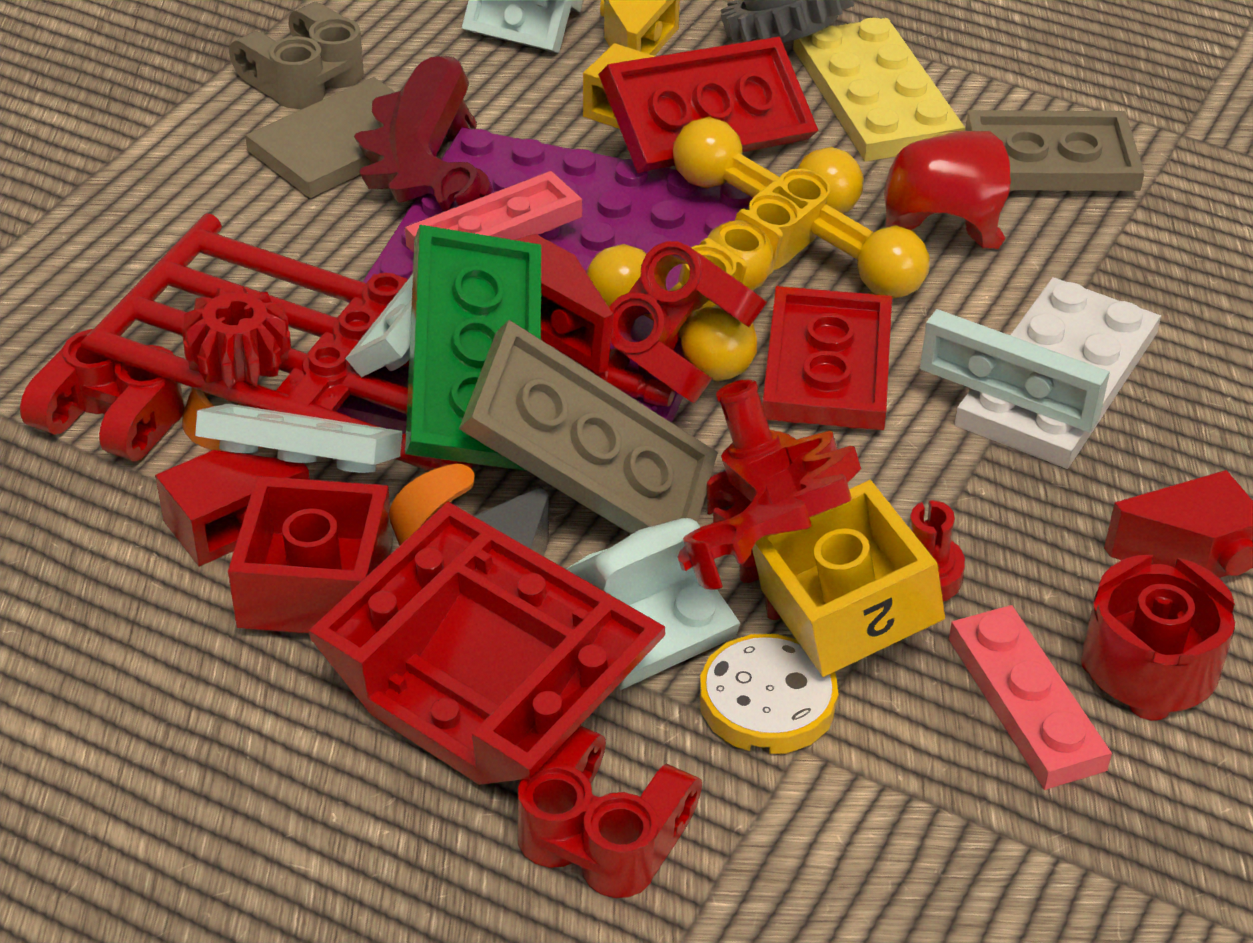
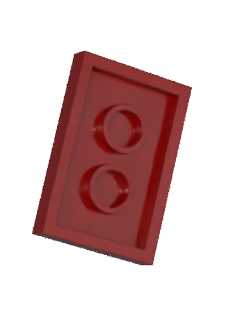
[762,286,892,430]

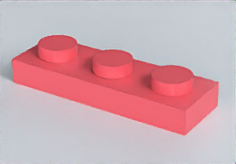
[405,171,582,253]
[948,605,1112,790]

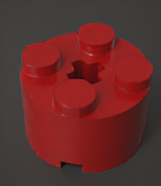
[1081,555,1236,721]

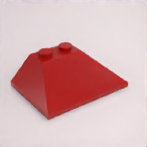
[309,501,665,785]

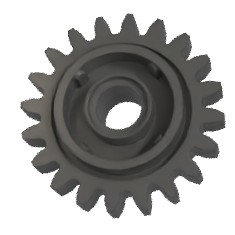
[720,0,857,43]

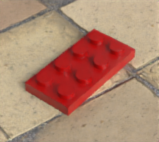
[598,36,819,173]

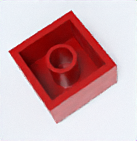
[228,476,393,633]

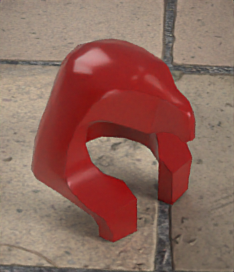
[884,131,1011,249]

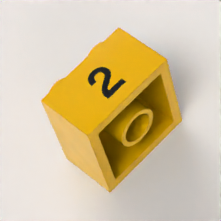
[752,479,945,677]

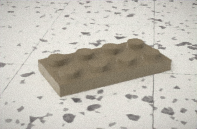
[459,320,718,534]

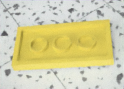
[793,18,965,162]

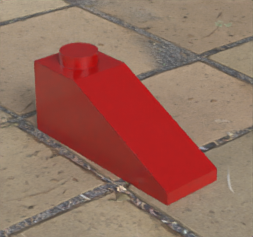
[514,234,613,374]

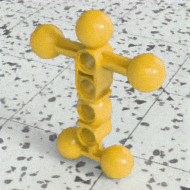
[586,117,930,382]

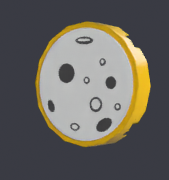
[700,634,839,754]

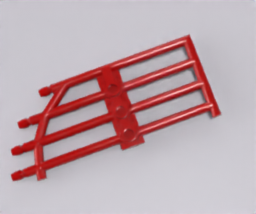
[81,213,675,471]

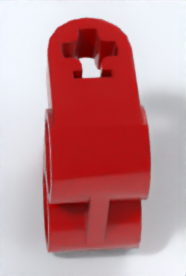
[609,241,767,404]
[20,329,184,461]
[517,725,702,898]

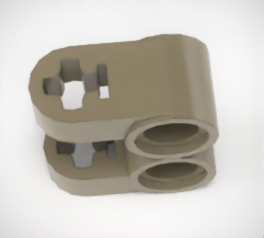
[229,2,364,109]

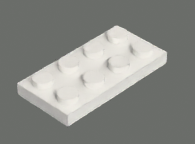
[955,277,1161,469]

